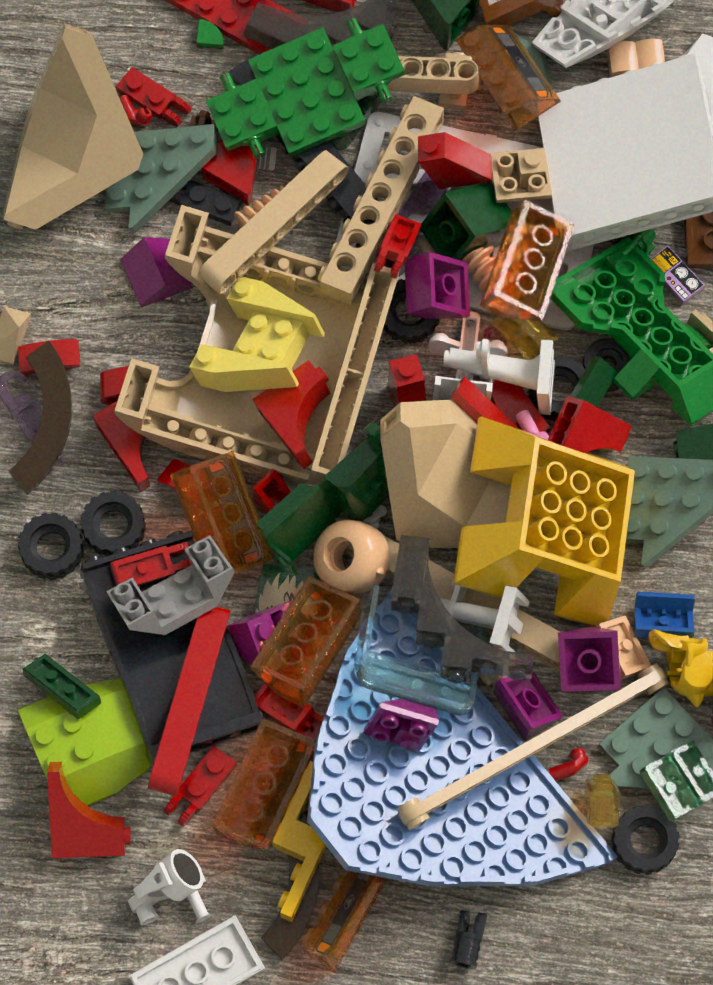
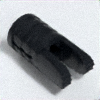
[450,910,487,969]

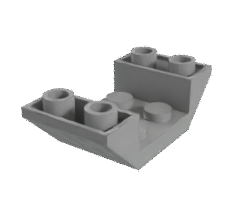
[106,535,234,635]

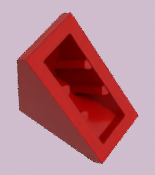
[252,468,291,514]

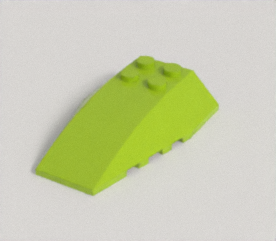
[18,678,153,806]

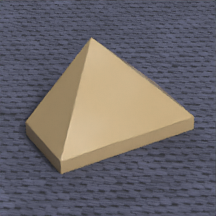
[0,307,31,366]

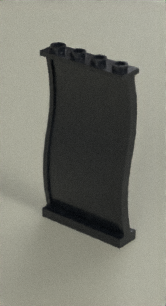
[80,531,265,766]

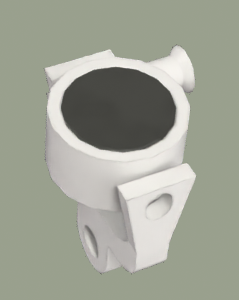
[128,849,212,925]

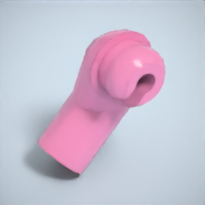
[516,410,549,440]

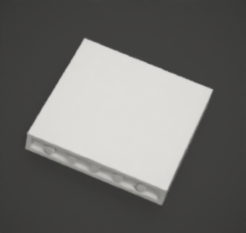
[536,53,713,252]

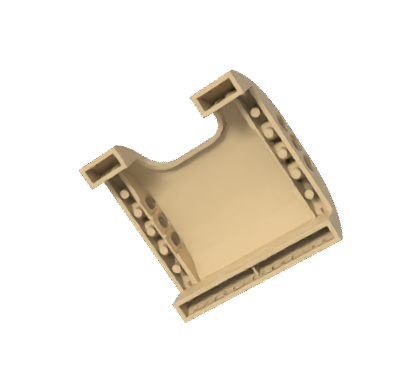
[114,205,399,484]

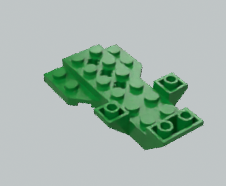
[544,237,713,426]

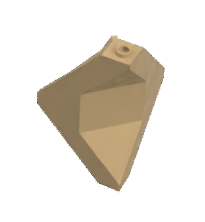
[3,23,143,230]
[380,399,511,548]

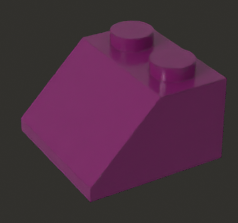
[405,252,470,319]

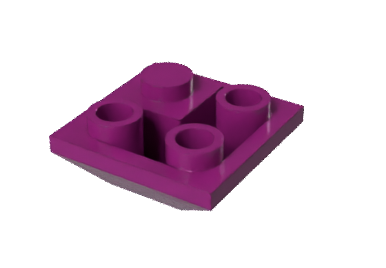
[227,601,311,678]
[363,698,439,750]

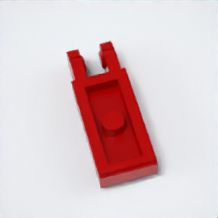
[116,67,192,127]
[374,214,421,279]
[109,542,191,586]
[163,745,237,827]

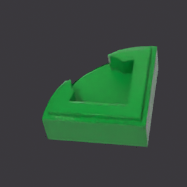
[197,19,224,49]

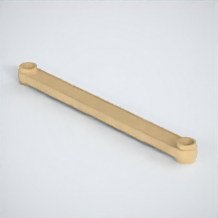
[397,663,669,830]

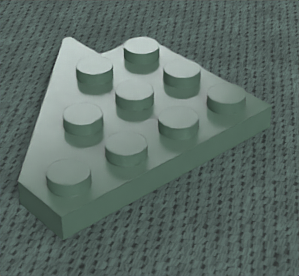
[105,124,218,232]
[626,456,713,567]
[598,687,713,795]

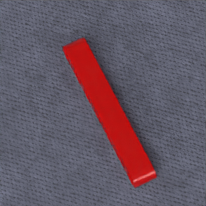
[148,606,231,797]

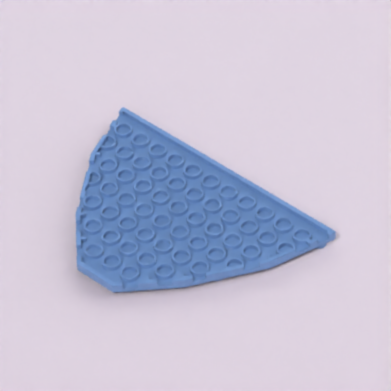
[307,587,618,886]

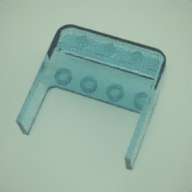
[354,584,484,715]

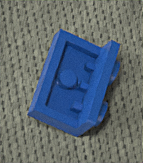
[633,592,695,638]

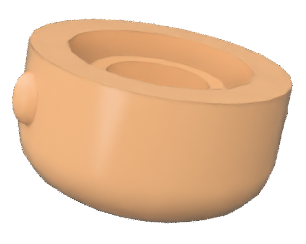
[313,520,390,594]

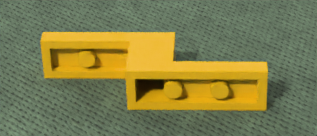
[270,761,326,922]

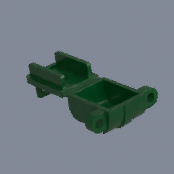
[257,422,389,576]

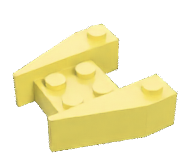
[189,277,325,392]

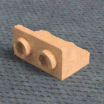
[596,616,652,681]

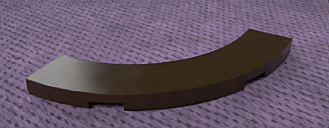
[9,340,73,495]
[261,793,319,960]

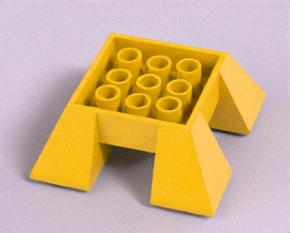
[453,417,635,627]

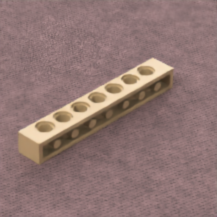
[318,96,444,306]

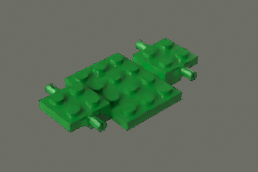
[206,18,406,159]

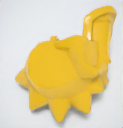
[649,629,713,707]

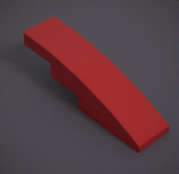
[254,680,324,748]

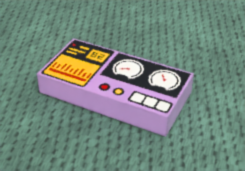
[651,246,704,305]

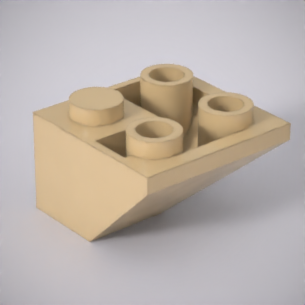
[490,148,552,203]

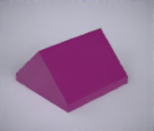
[120,237,193,308]
[558,627,621,692]
[493,669,564,741]

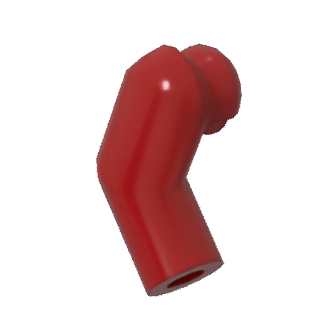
[119,95,152,127]
[549,748,589,782]

